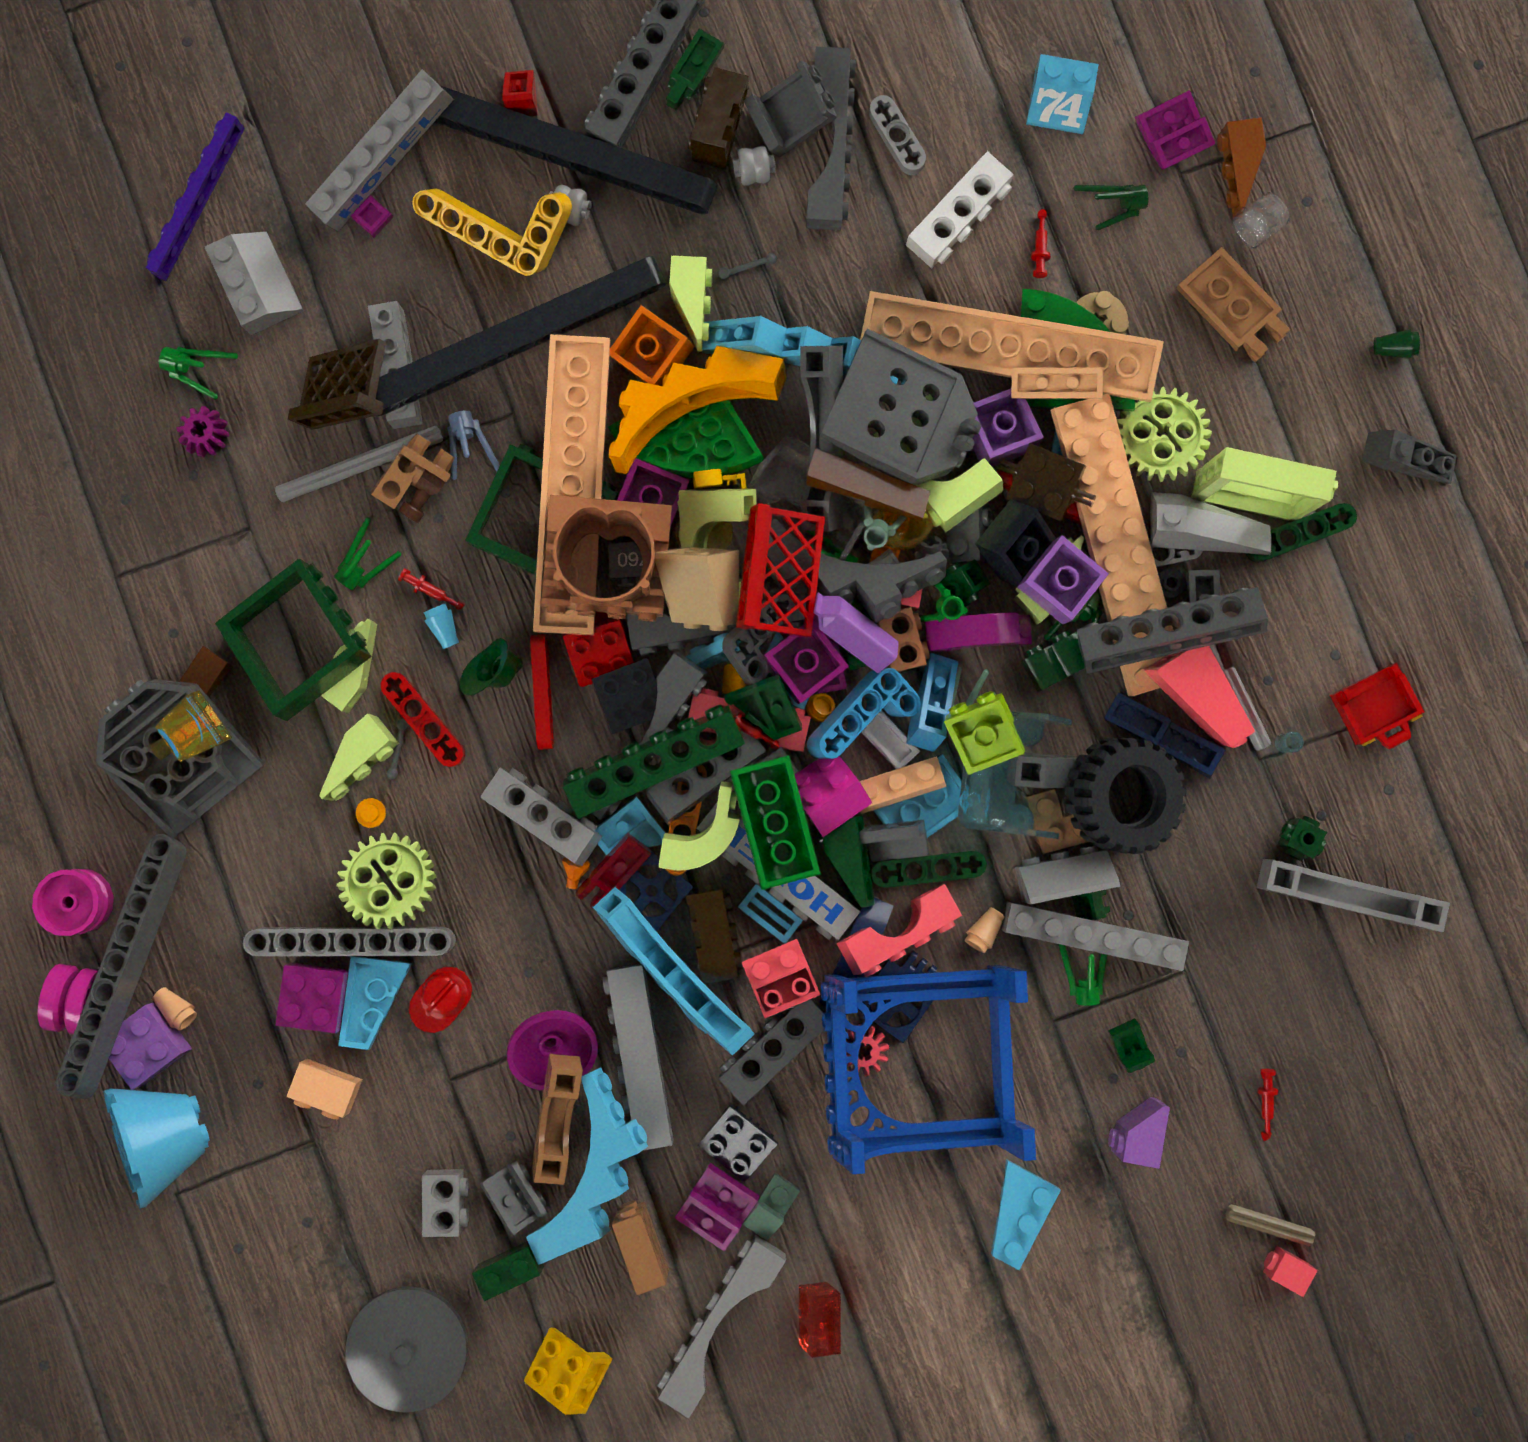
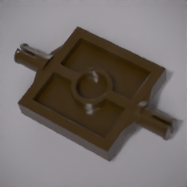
[997,443,1096,522]

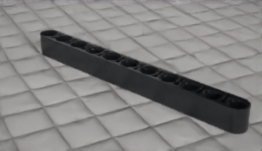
[434,85,718,215]
[362,256,667,416]

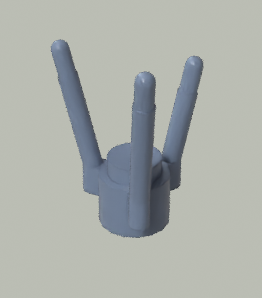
[447,411,500,480]

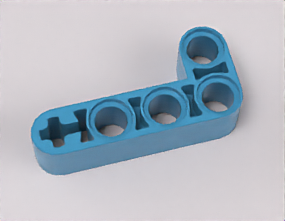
[807,668,921,759]

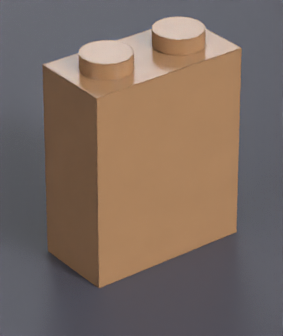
[612,1200,669,1295]

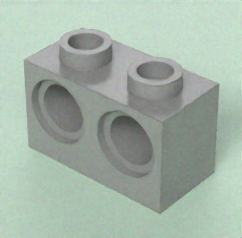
[422,1169,469,1237]

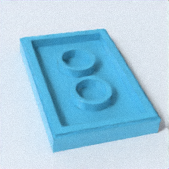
[873,754,977,838]

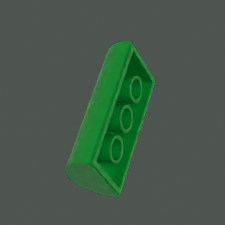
[730,755,821,890]

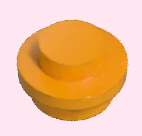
[806,693,835,722]
[356,798,386,828]

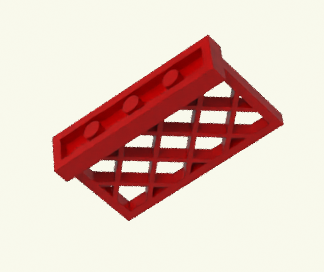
[736,503,825,637]

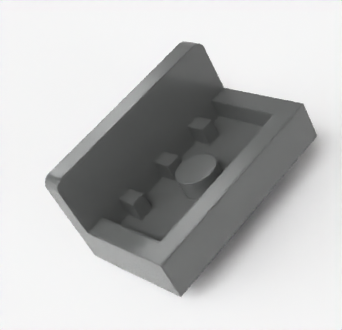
[947,504,994,564]
[479,1162,547,1236]

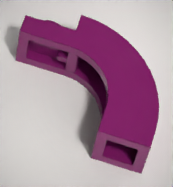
[925,613,1032,651]

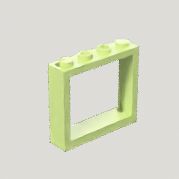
[1191,447,1338,522]

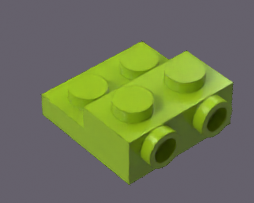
[944,691,1025,775]

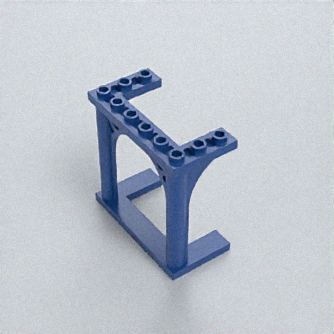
[820,964,1036,1174]

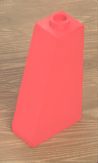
[1144,646,1256,748]

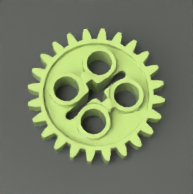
[1116,387,1212,482]
[337,833,437,929]

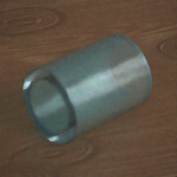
[1275,732,1304,753]

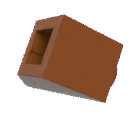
[1217,117,1266,217]

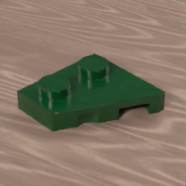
[725,674,802,740]

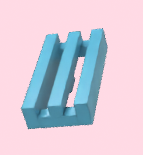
[738,883,803,944]

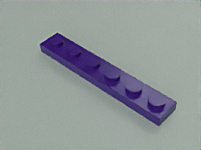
[146,112,245,282]

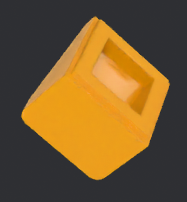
[722,664,746,694]

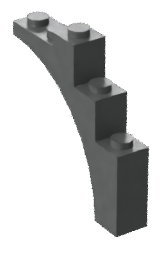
[766,519,947,623]

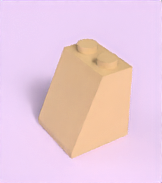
[655,547,739,631]

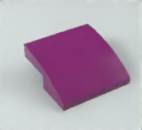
[1135,90,1215,170]
[675,1163,760,1251]

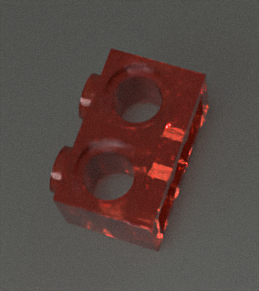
[799,1282,841,1358]

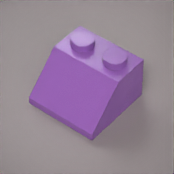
[1108,1097,1170,1169]

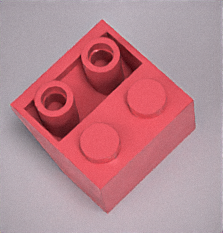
[742,939,821,1018]

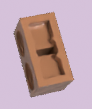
[876,607,930,673]

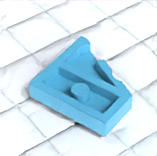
[686,633,761,669]
[595,796,665,855]

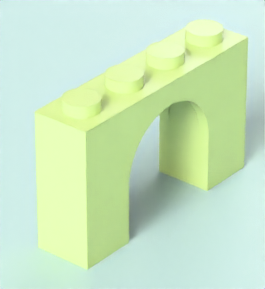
[874,394,1003,532]
[677,489,756,598]

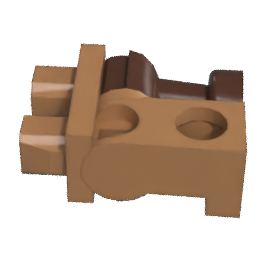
[371,433,455,523]

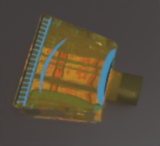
[150,690,232,762]

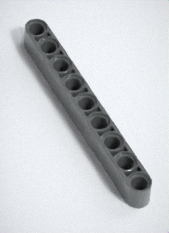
[55,834,187,1099]

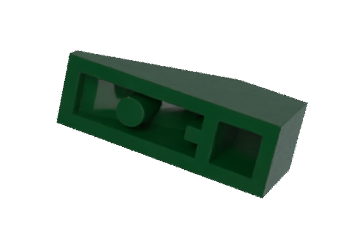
[818,816,875,907]

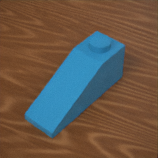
[906,653,958,752]

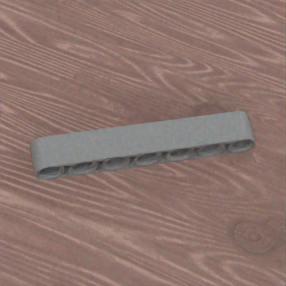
[243,927,456,956]

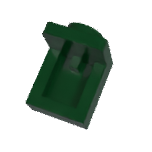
[1108,1018,1155,1073]

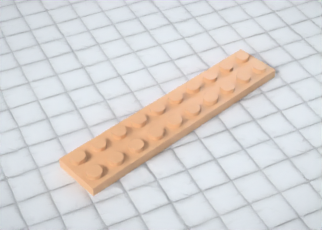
[860,291,1164,402]
[533,334,611,635]
[1050,394,1173,696]

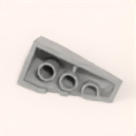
[1150,492,1271,555]

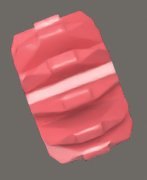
[846,1024,889,1076]

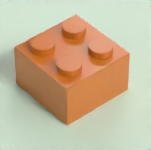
[610,305,695,386]

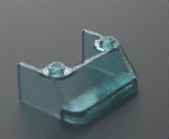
[958,711,1072,839]

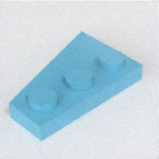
[338,956,412,1050]
[991,1159,1061,1270]

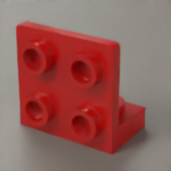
[562,612,634,687]

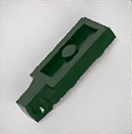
[666,28,724,111]

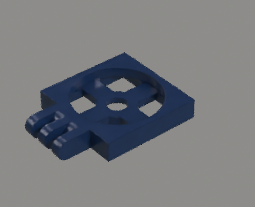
[620,851,694,932]
[858,950,937,1043]

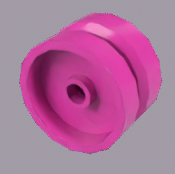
[32,869,114,936]
[38,964,98,1034]

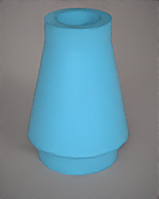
[423,603,459,649]

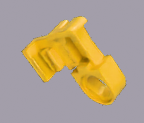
[693,469,746,489]

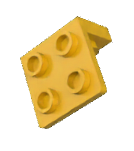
[524,1328,613,1415]

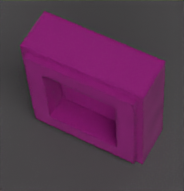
[351,195,393,238]

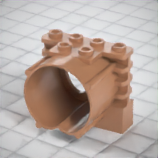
[541,495,672,622]

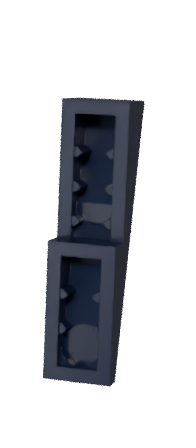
[1104,692,1225,779]

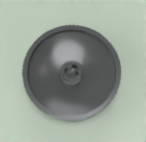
[346,1286,468,1412]

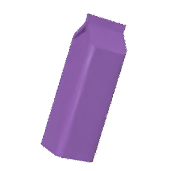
[814,592,899,673]

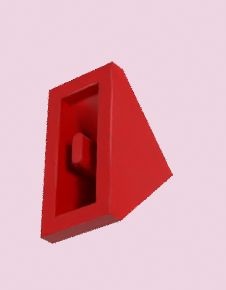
[502,70,538,116]

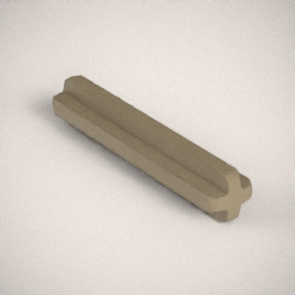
[1226,1204,1315,1246]

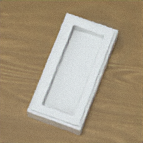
[861,710,920,769]

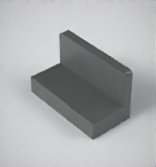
[859,820,929,862]

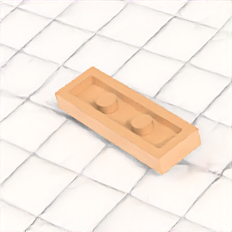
[1011,367,1104,399]
[860,756,947,814]

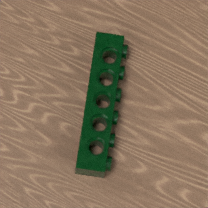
[562,705,745,819]

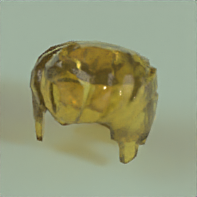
[872,509,934,551]

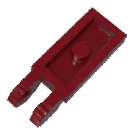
[575,833,651,908]

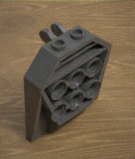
[819,328,982,486]
[96,679,265,839]

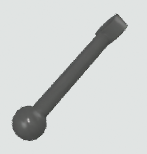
[718,253,777,280]
[386,719,409,780]

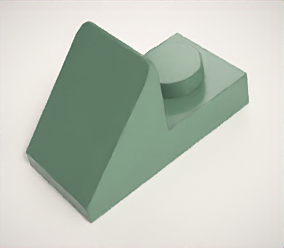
[742,1173,800,1241]

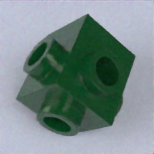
[940,559,991,607]
[1277,816,1327,861]

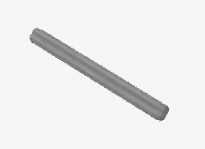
[275,426,443,502]

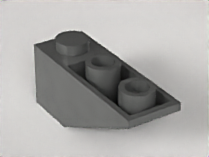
[1362,429,1457,484]
[1007,753,1079,788]

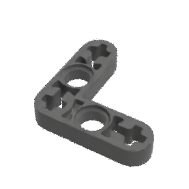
[722,593,794,686]

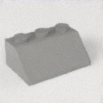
[205,232,304,335]
[1015,846,1120,904]

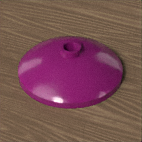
[507,1010,598,1091]

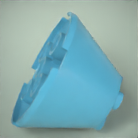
[103,1088,210,1209]

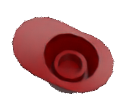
[409,967,472,1033]

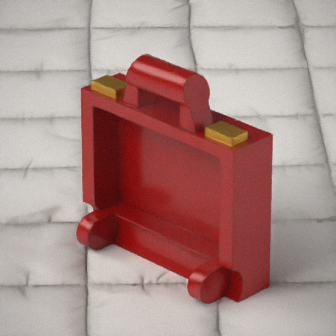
[1330,663,1424,750]

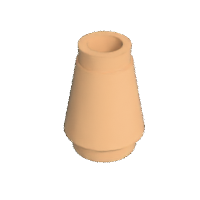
[965,907,1005,953]
[152,987,197,1031]

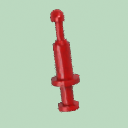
[1031,209,1051,278]
[398,568,465,610]
[721,705,779,749]
[1257,1069,1278,1141]

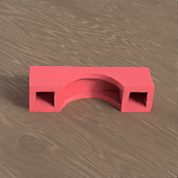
[688,688,811,753]
[836,884,962,977]

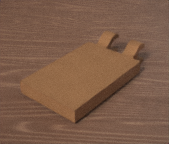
[1176,247,1290,362]

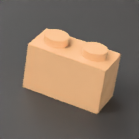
[286,1059,363,1120]

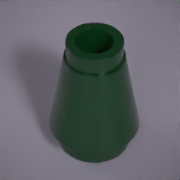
[1373,329,1420,359]

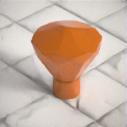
[562,857,591,889]

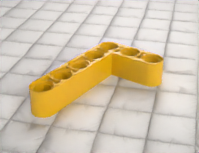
[412,188,572,276]

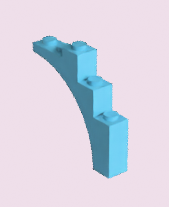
[593,887,754,1055]
[526,1067,648,1265]

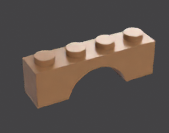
[532,1054,583,1185]

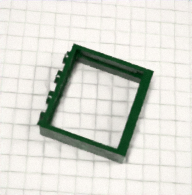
[465,444,619,575]
[215,559,372,721]

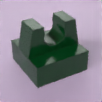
[1072,890,1111,920]

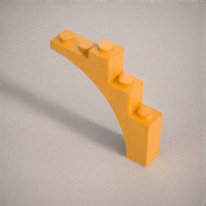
[609,345,787,474]

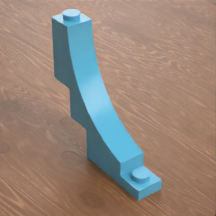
[702,316,898,385]

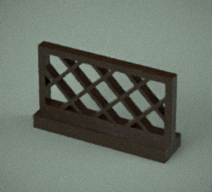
[287,339,386,430]

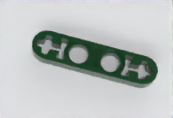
[1246,503,1357,563]
[871,851,987,888]

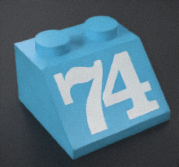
[1026,54,1099,134]

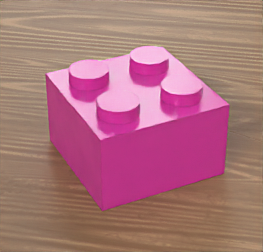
[795,756,872,837]

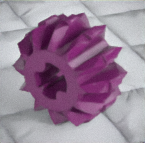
[176,406,230,457]

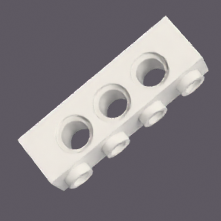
[906,151,1014,268]

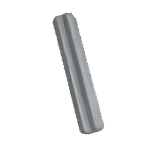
[1223,667,1271,750]

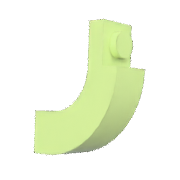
[658,781,741,870]

